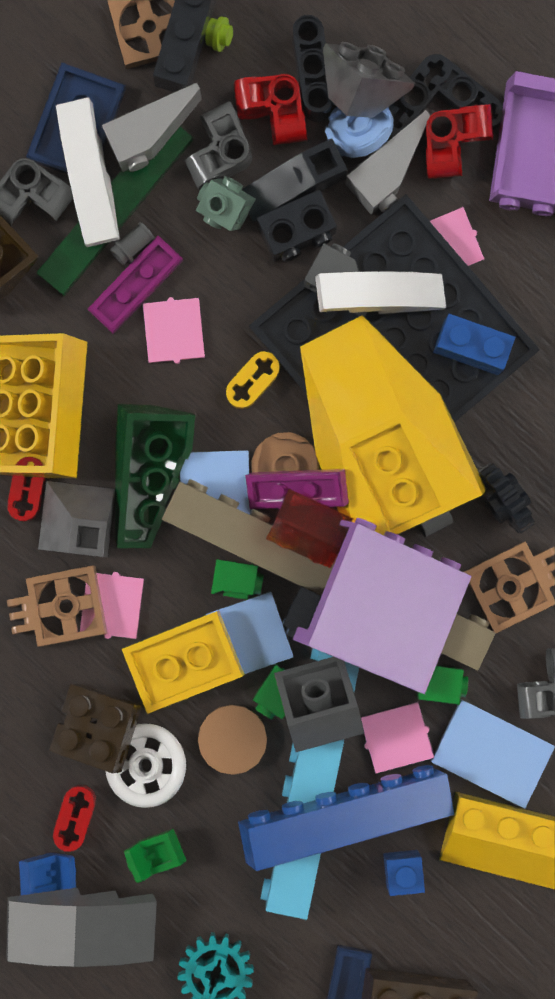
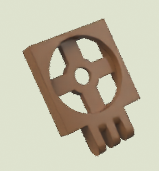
[107,0,175,69]
[463,542,555,633]
[7,565,108,647]

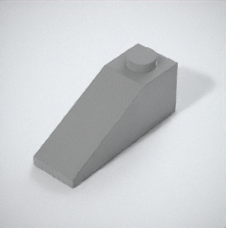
[102,83,202,172]
[345,110,430,215]

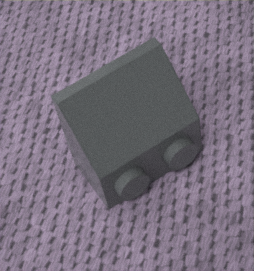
[274,657,364,752]

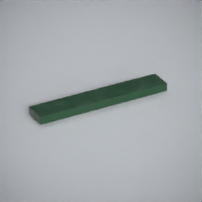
[37,127,194,296]

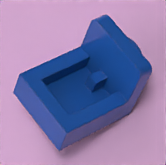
[19,852,76,895]

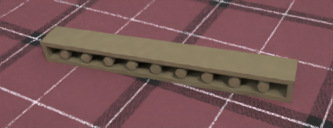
[162,479,496,671]

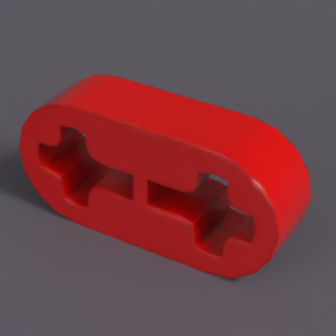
[8,457,46,522]
[53,784,96,852]

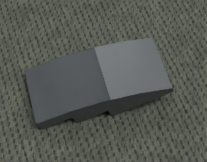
[6,888,157,967]

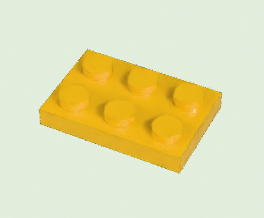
[122,610,245,714]

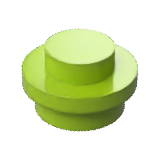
[205,16,233,52]

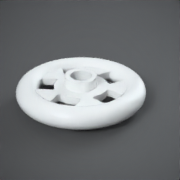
[105,723,186,808]

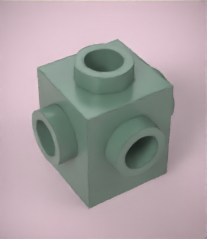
[195,176,256,231]

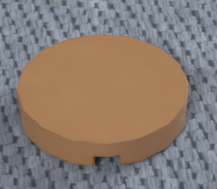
[251,432,319,472]
[198,705,267,775]

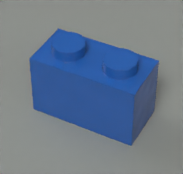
[433,314,515,375]

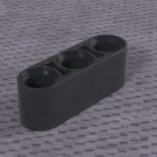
[292,15,333,122]

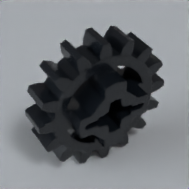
[478,463,535,534]

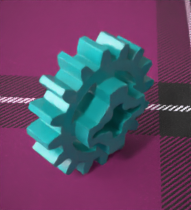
[177,932,254,999]

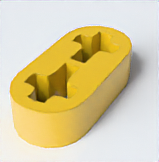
[226,351,280,409]

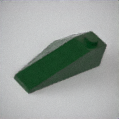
[115,404,195,548]

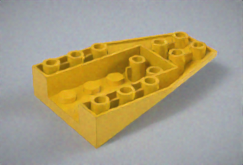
[300,315,486,535]

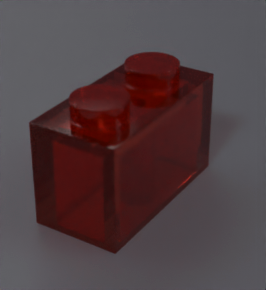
[266,489,353,568]

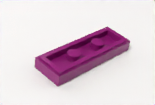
[87,236,183,334]
[245,469,349,509]

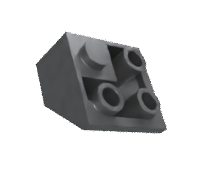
[323,42,415,118]
[38,481,115,557]

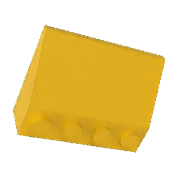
[0,333,87,478]

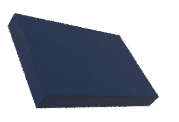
[26,62,126,175]

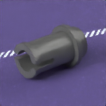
[110,222,155,265]

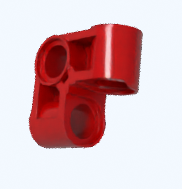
[233,74,307,145]
[426,104,493,179]

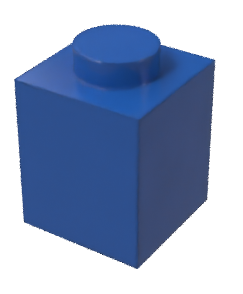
[383,850,425,896]

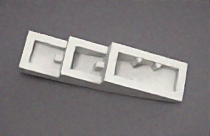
[56,97,120,247]
[315,272,446,314]

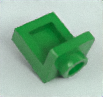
[124,829,187,883]

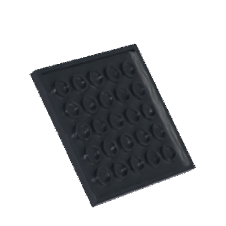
[249,194,540,422]

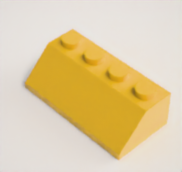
[439,792,555,889]

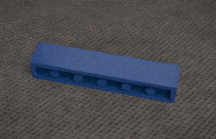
[238,765,455,871]

